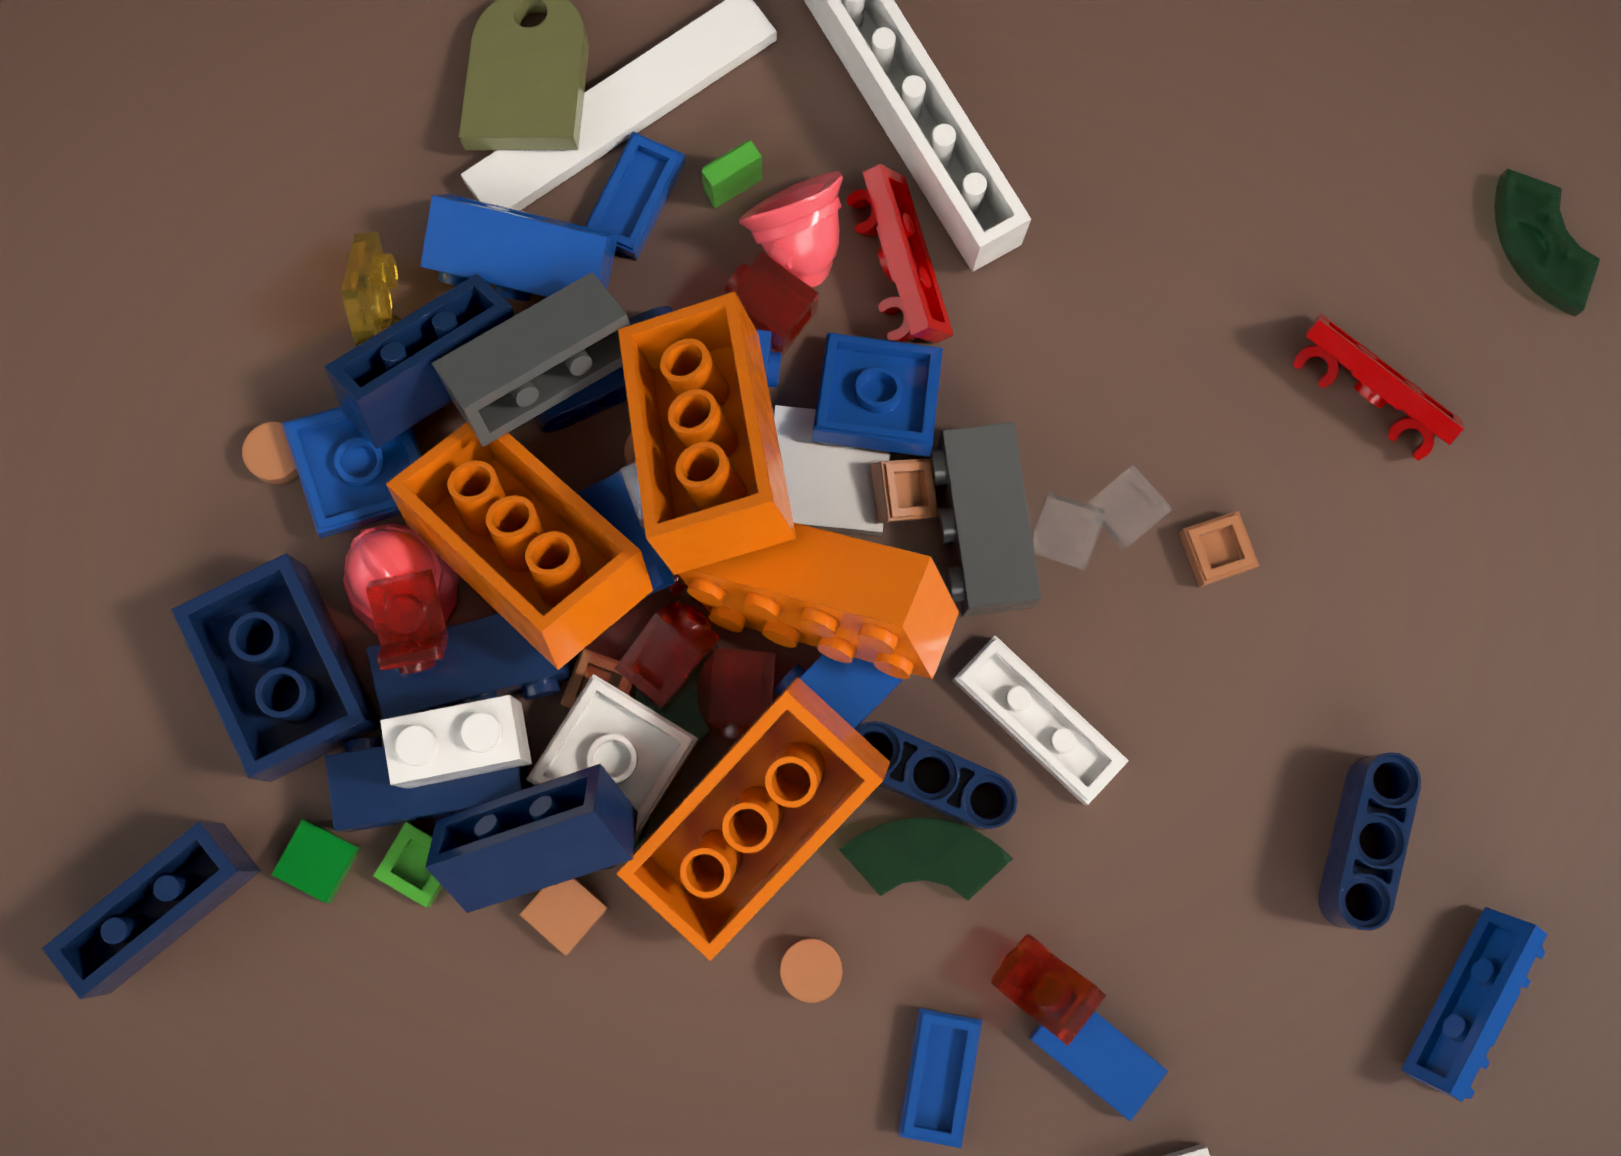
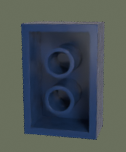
[171,553,381,782]

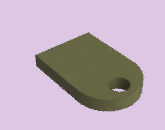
[459,0,589,150]

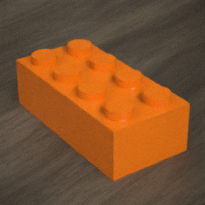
[618,291,797,575]
[386,422,653,670]
[679,523,959,680]
[616,676,890,961]

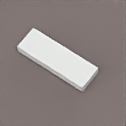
[952,636,1129,806]

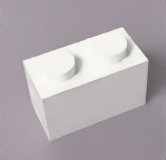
[380,695,532,789]

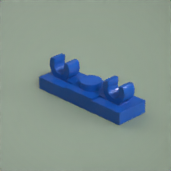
[1401,907,1548,1102]

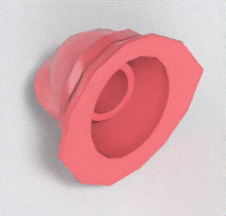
[739,171,843,288]
[343,522,458,640]

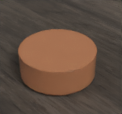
[242,422,299,485]
[780,938,843,1003]

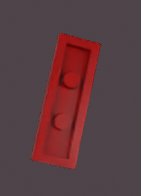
[846,164,954,343]
[1293,313,1464,461]

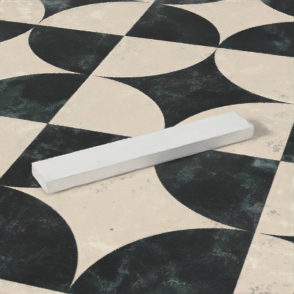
[461,0,777,210]

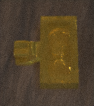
[341,232,402,346]

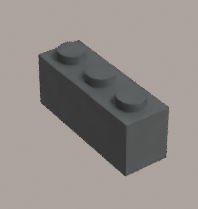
[432,272,630,447]
[929,422,1042,617]

